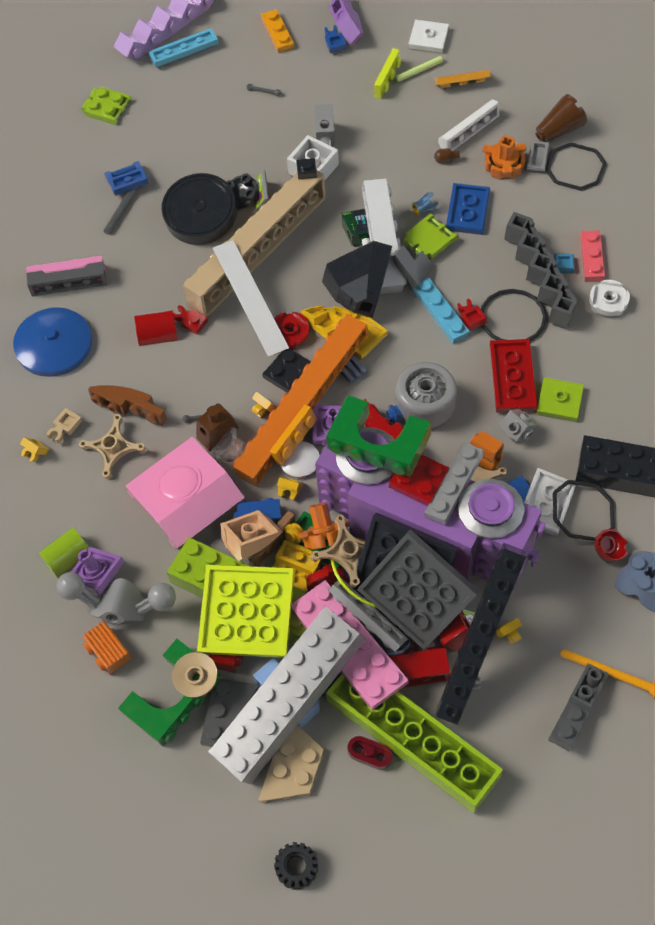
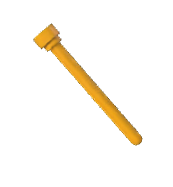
[560,649,655,699]

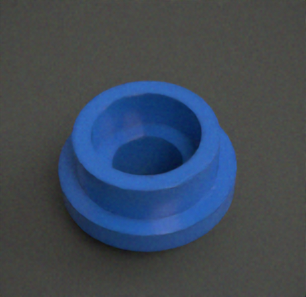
[386,405,402,423]

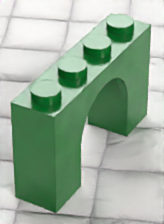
[326,395,431,477]
[118,638,221,746]

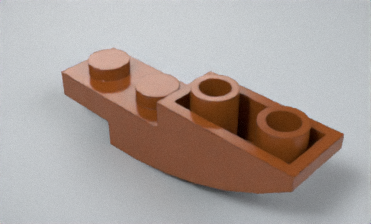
[88,385,167,426]

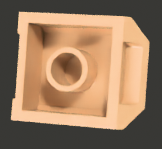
[221,510,283,562]

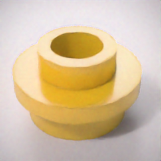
[284,523,303,544]

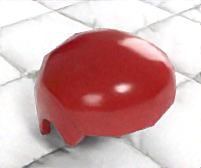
[594,529,628,562]

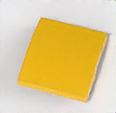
[273,540,323,593]

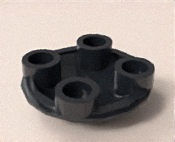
[226,173,258,209]

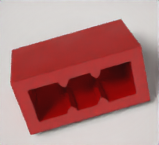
[134,310,178,346]

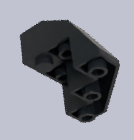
[322,241,392,318]

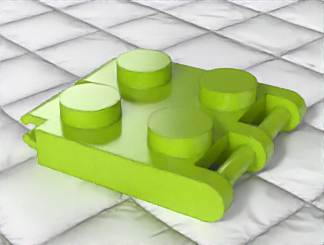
[81,87,132,125]
[403,214,459,259]

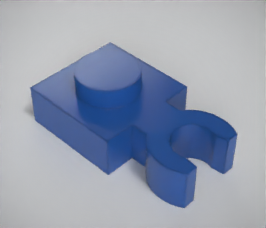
[325,25,346,53]

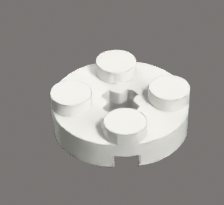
[589,280,630,317]

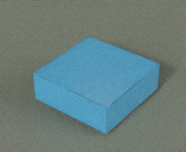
[554,254,574,273]

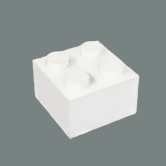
[287,135,339,180]

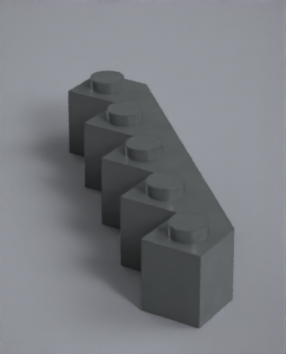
[504,212,577,329]

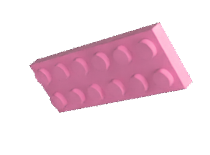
[291,580,408,710]

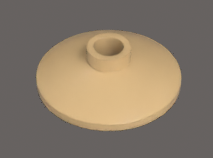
[172,652,217,698]

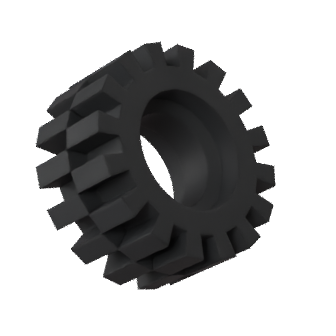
[274,842,318,890]

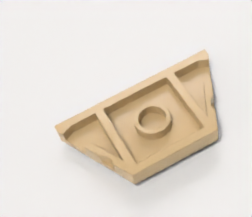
[258,725,324,804]

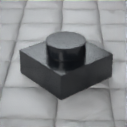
[296,158,317,179]

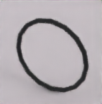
[481,289,547,341]

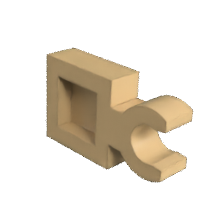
[46,408,82,444]

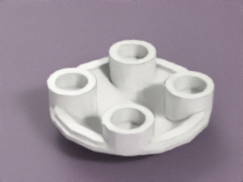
[280,441,320,480]

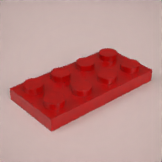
[489,339,537,413]

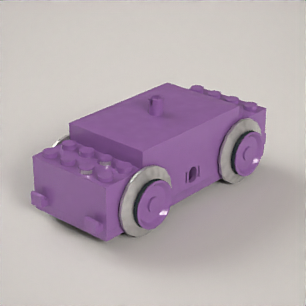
[315,427,546,590]

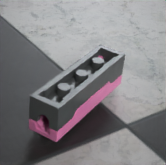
[26,256,107,296]

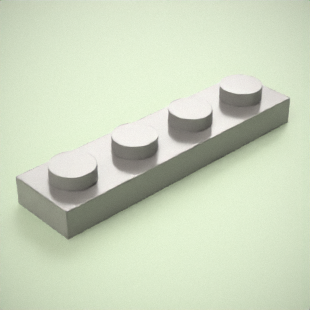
[424,443,484,525]
[328,579,408,652]

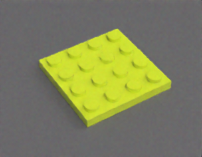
[197,565,295,658]

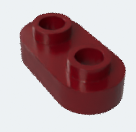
[347,736,392,770]

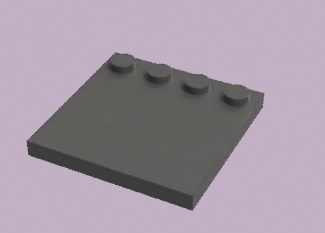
[357,529,479,649]

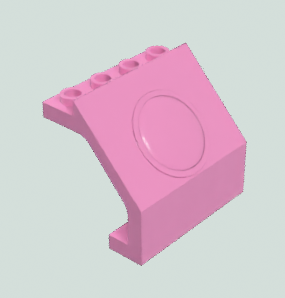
[125,437,245,548]

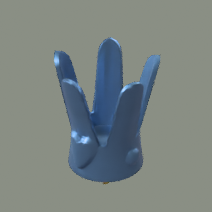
[411,192,439,216]

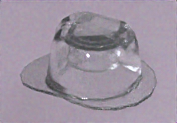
[209,427,247,463]

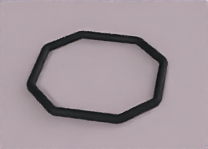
[546,143,606,190]
[552,480,615,541]

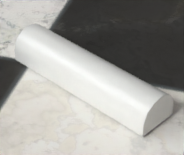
[438,99,499,151]

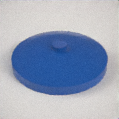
[13,308,92,377]

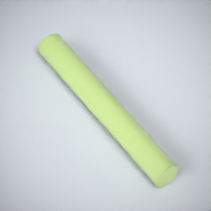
[395,56,443,83]

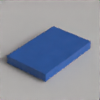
[446,183,490,235]

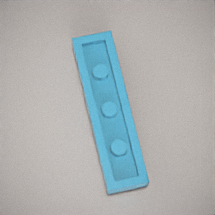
[148,28,219,68]
[412,277,470,344]

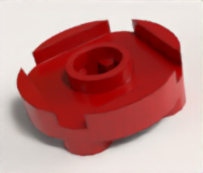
[274,312,310,350]
[305,564,350,592]

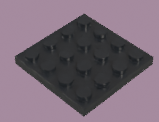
[352,512,459,597]

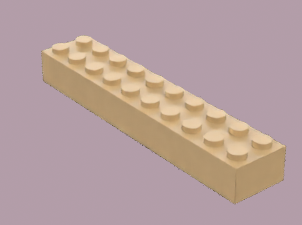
[183,170,326,317]

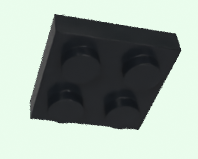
[262,348,311,393]

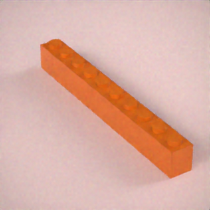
[233,314,368,487]

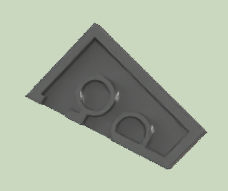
[200,679,259,747]

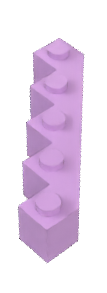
[114,0,214,60]

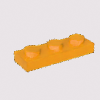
[261,9,294,53]
[435,70,490,88]
[269,404,317,466]

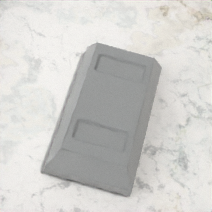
[527,141,549,173]

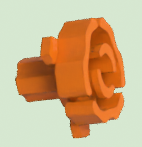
[482,135,527,179]
[298,502,350,549]

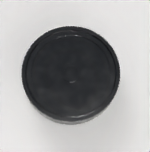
[161,173,238,245]

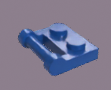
[104,161,149,196]

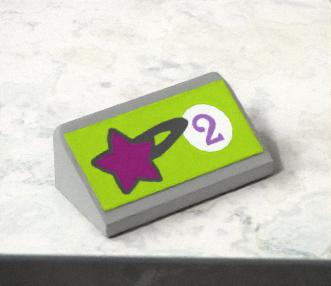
[255,170,269,212]

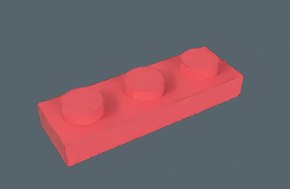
[580,230,605,281]

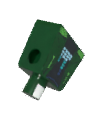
[341,209,370,247]

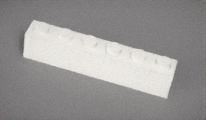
[362,179,407,294]

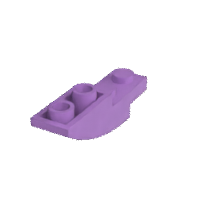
[329,0,363,46]

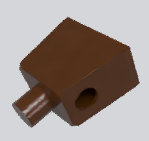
[196,403,239,452]

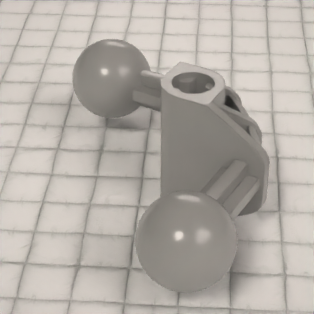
[56,572,176,625]

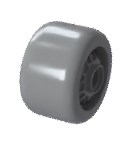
[395,362,457,429]

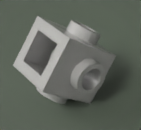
[499,409,537,442]

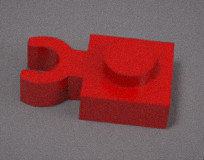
[457,299,488,331]
[174,305,208,335]

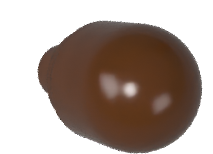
[434,148,460,164]

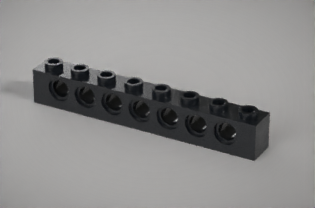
[436,542,526,725]

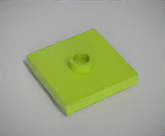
[536,377,584,422]

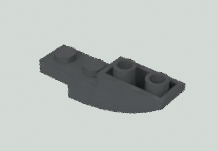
[548,663,609,751]

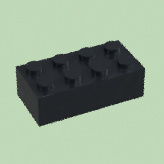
[575,435,655,498]

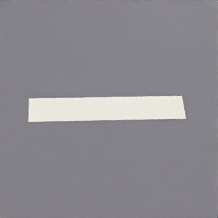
[213,240,289,356]

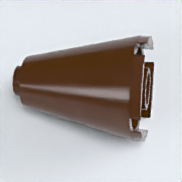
[535,94,588,142]

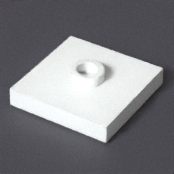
[408,20,449,53]

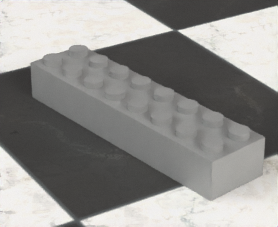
[209,606,366,784]

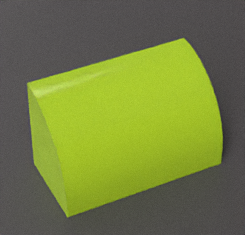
[39,527,89,579]

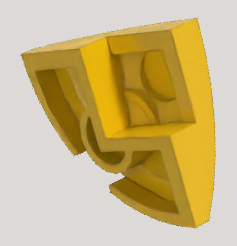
[301,306,354,338]

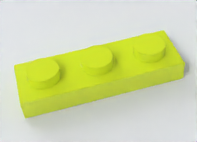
[374,48,402,99]

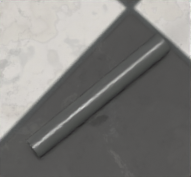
[103,190,135,235]

